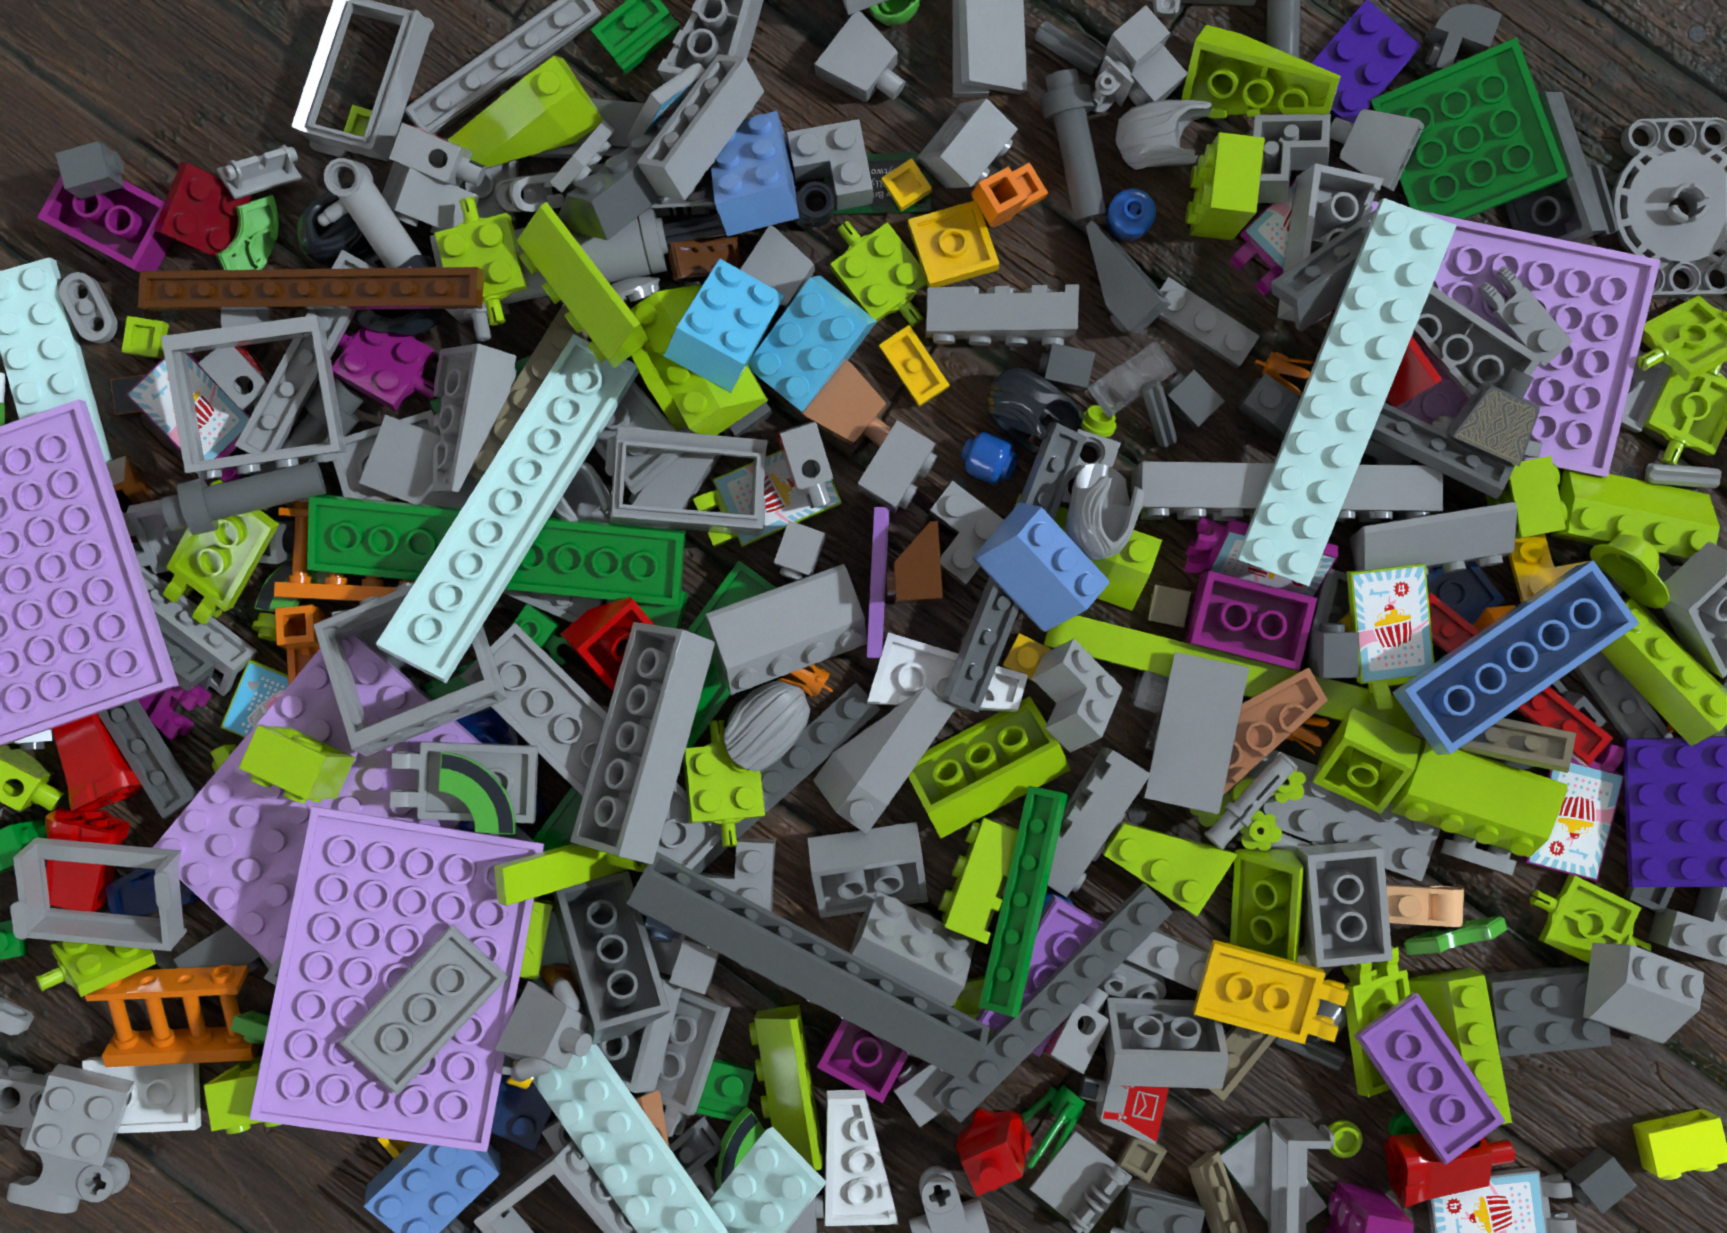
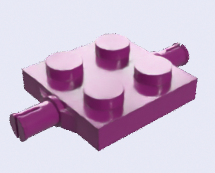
[332,326,437,411]

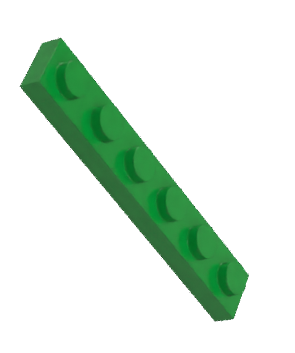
[979,786,1068,1017]

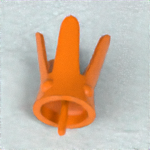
[1255,351,1314,396]
[777,664,833,698]
[1286,716,1329,755]

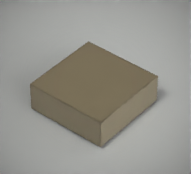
[1146,585,1191,628]
[1116,1135,1167,1183]

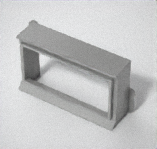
[292,0,434,162]
[605,426,768,536]
[10,837,187,951]
[1268,1118,1334,1233]

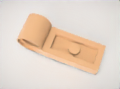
[1386,884,1464,927]

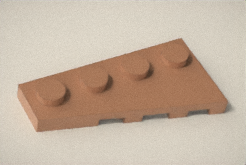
[1223,668,1328,795]

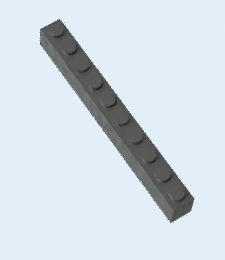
[627,852,990,1081]

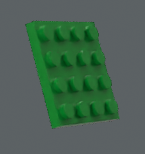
[1371,37,1568,220]

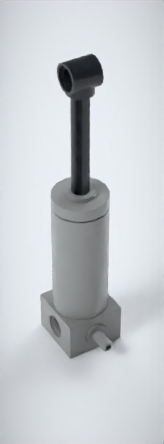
[430,182,834,341]

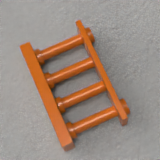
[274,502,415,601]
[85,964,261,1067]

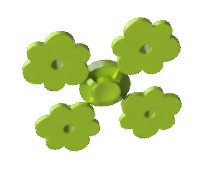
[1190,770,1306,852]

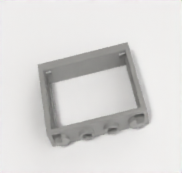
[161,315,346,480]
[313,582,507,756]
[473,1139,637,1233]

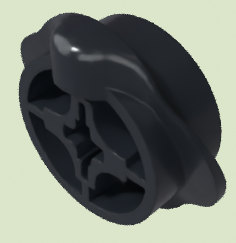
[353,246,445,335]

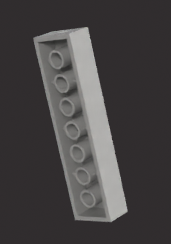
[1131,462,1443,523]

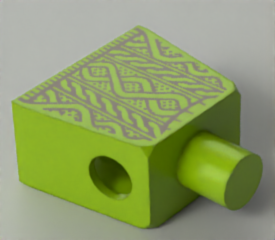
[0,743,65,813]

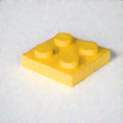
[908,201,999,287]

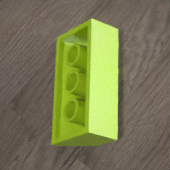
[517,202,650,368]
[630,284,768,436]
[1551,469,1720,564]
[1600,595,1727,746]
[908,696,1070,838]
[1391,739,1568,858]
[1408,967,1512,1125]
[749,1004,823,1170]

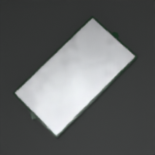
[1219,1118,1328,1229]

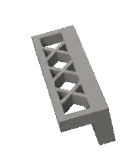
[140,566,257,696]

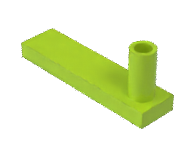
[494,843,648,906]

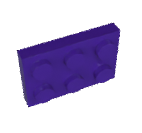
[1311,0,1422,123]

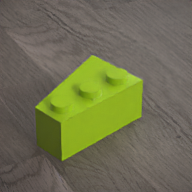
[938,816,1018,944]
[1102,821,1238,916]

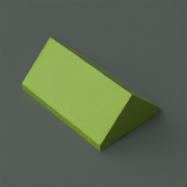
[1230,849,1304,962]

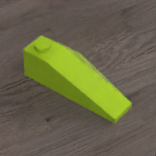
[1181,25,1341,118]
[448,56,604,169]
[1014,494,1162,611]

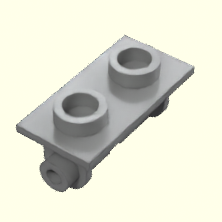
[1092,56,1134,113]
[216,145,302,199]

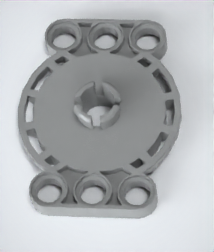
[1611,117,1727,299]

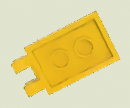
[1193,940,1349,1044]

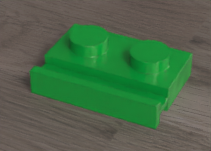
[591,0,681,75]
[696,1059,755,1121]

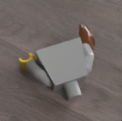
[495,963,592,1089]

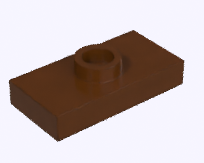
[667,237,743,282]

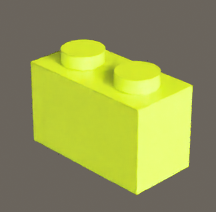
[1632,1108,1727,1180]

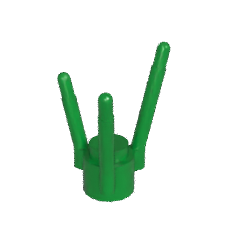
[1021,1084,1086,1169]

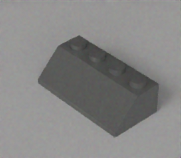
[1505,92,1609,243]
[558,116,671,241]
[553,871,670,1045]

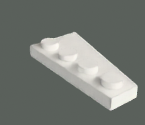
[867,633,1028,712]
[824,1090,898,1226]

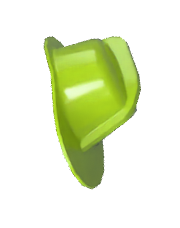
[1590,529,1670,608]

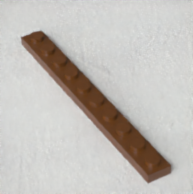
[138,267,484,311]

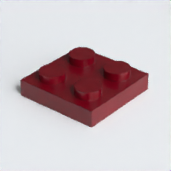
[154,162,252,259]

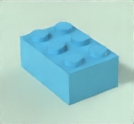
[664,259,785,393]
[748,276,877,412]

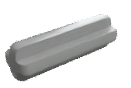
[1644,463,1721,488]

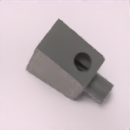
[1446,368,1540,466]

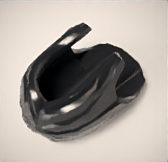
[297,182,372,265]
[985,368,1085,455]

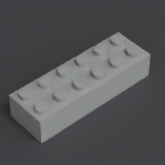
[570,622,715,864]

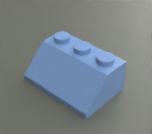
[972,502,1110,632]

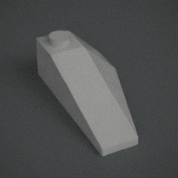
[433,344,516,493]
[813,686,956,834]

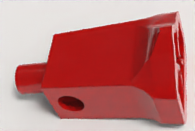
[52,714,144,813]
[45,808,130,912]
[955,1108,1033,1197]
[1384,1133,1515,1209]

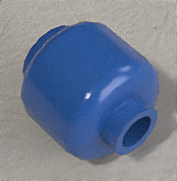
[1105,188,1156,241]
[961,432,1018,485]

